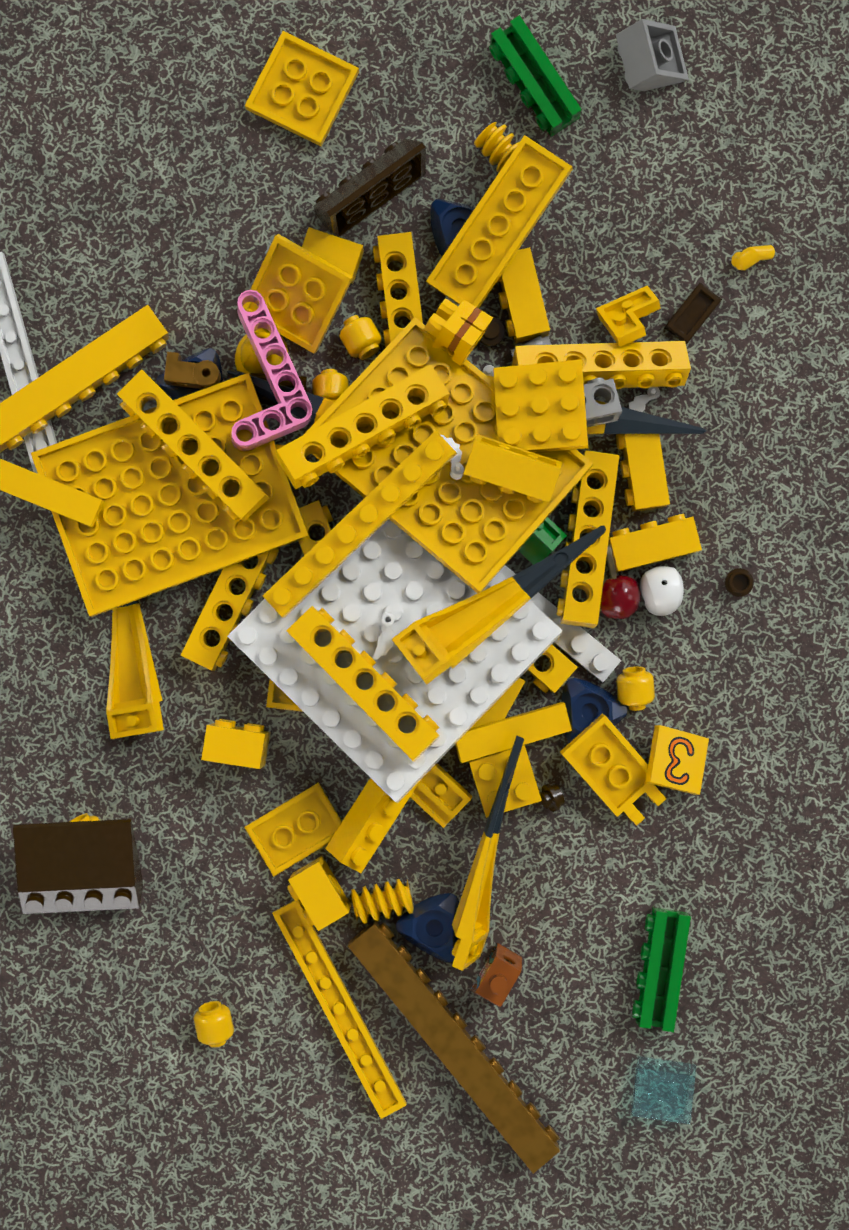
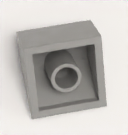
[616,19,689,91]

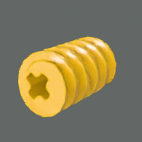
[474,122,519,173]
[351,879,414,924]

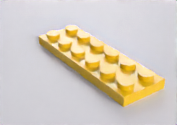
[426,135,573,309]

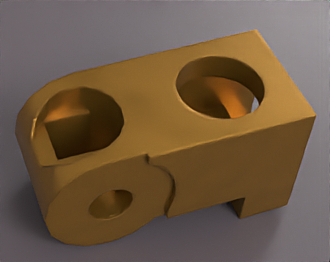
[164,352,221,389]

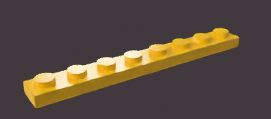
[263,430,457,618]
[272,900,407,1119]

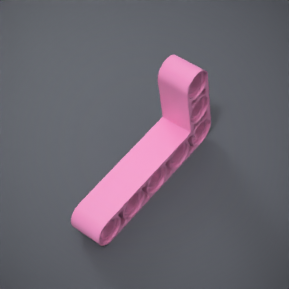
[231,290,312,451]

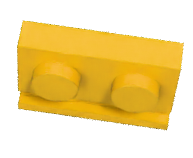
[410,763,473,828]

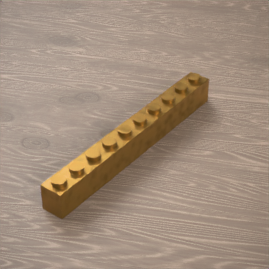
[348,920,560,1174]

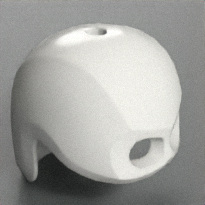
[640,566,684,616]

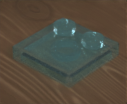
[631,1056,696,1124]

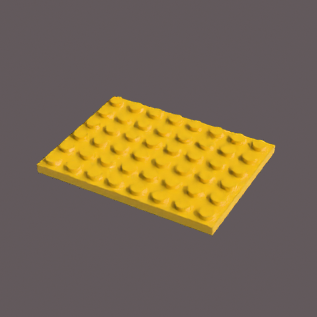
[305,317,593,594]
[31,373,309,617]

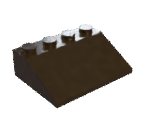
[313,139,426,237]
[13,819,143,914]

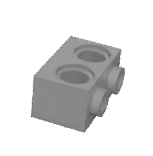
[584,378,622,427]

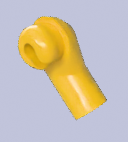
[731,245,775,270]

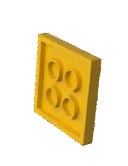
[245,31,359,147]
[243,234,353,353]
[493,359,589,453]

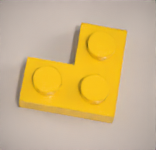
[596,285,661,347]

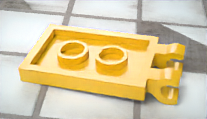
[560,713,666,826]

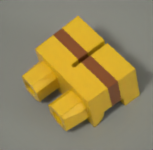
[424,298,493,366]

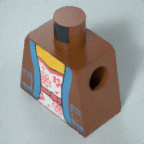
[470,943,522,1007]

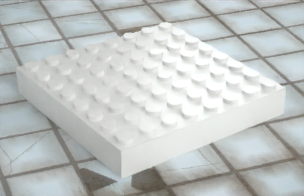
[227,519,562,803]

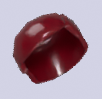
[600,575,641,619]

